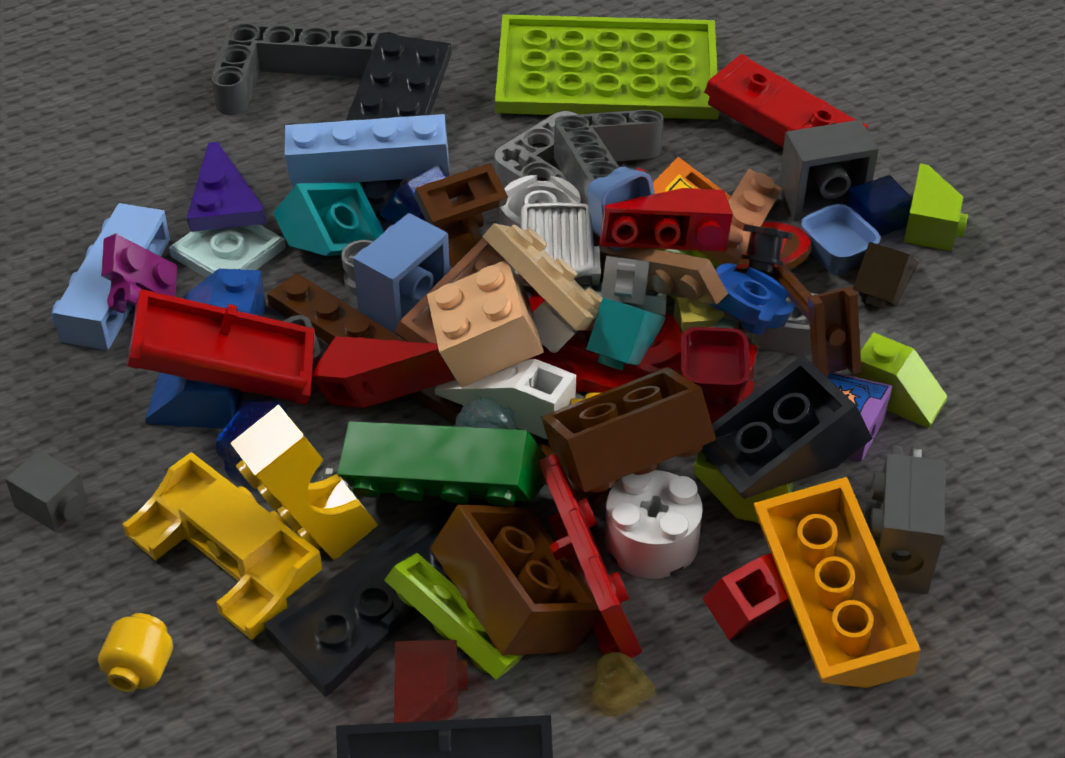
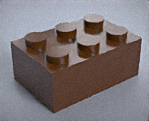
[541,367,716,493]
[430,505,601,656]

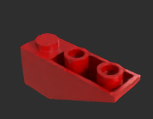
[599,188,733,252]
[312,336,456,408]
[702,553,791,640]

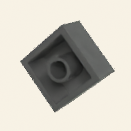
[778,120,879,222]

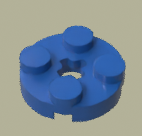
[708,263,795,335]

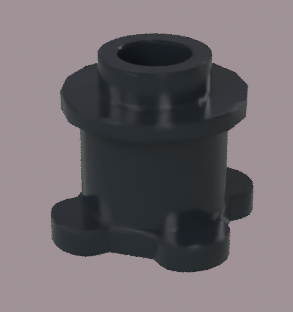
[741,224,793,273]

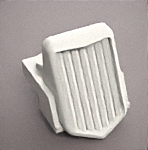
[515,202,601,286]

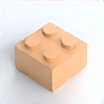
[427,260,544,388]

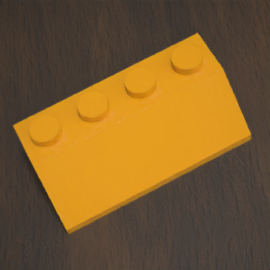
[754,477,921,688]

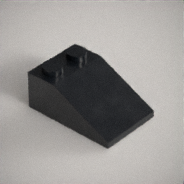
[701,355,873,499]

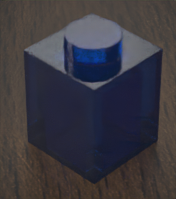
[847,175,913,236]

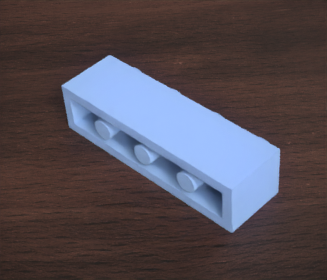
[285,114,449,187]
[52,203,170,350]

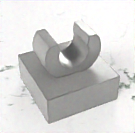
[601,256,650,306]

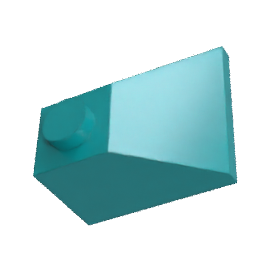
[273,182,384,256]

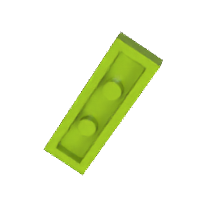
[384,553,523,680]

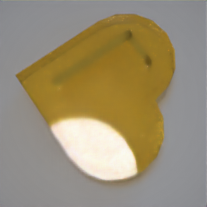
[592,652,655,717]

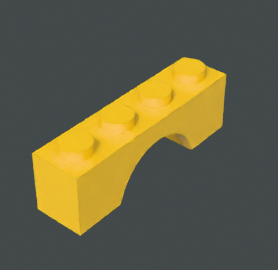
[231,405,378,560]

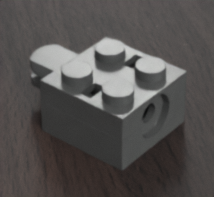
[865,445,945,594]

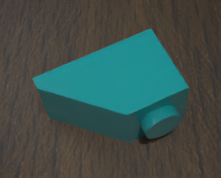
[586,298,666,370]

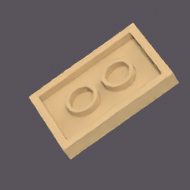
[482,223,603,331]

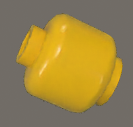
[97,613,174,692]

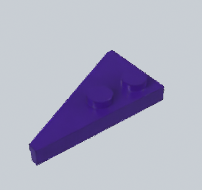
[186,142,267,232]

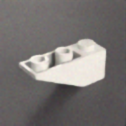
[435,359,576,440]

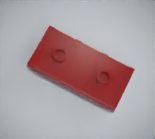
[704,53,869,148]
[127,289,315,405]
[538,454,642,661]

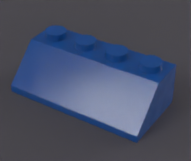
[145,268,266,429]

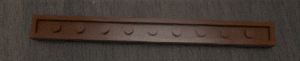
[267,273,622,513]

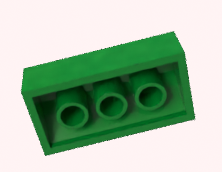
[337,421,547,506]

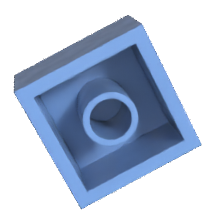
[353,213,450,337]

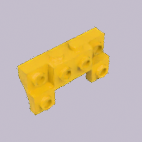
[122,452,322,640]

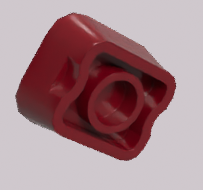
[681,327,750,404]

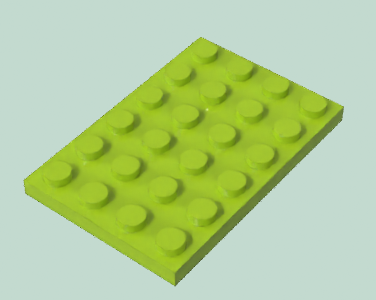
[495,15,719,119]

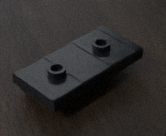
[336,715,553,758]

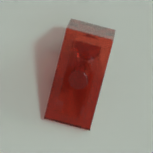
[394,640,468,723]

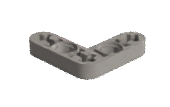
[494,111,578,183]

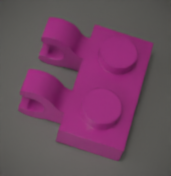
[101,233,177,314]

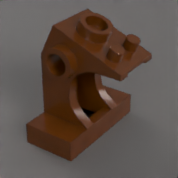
[414,163,508,268]

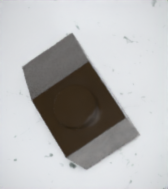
[853,241,919,309]

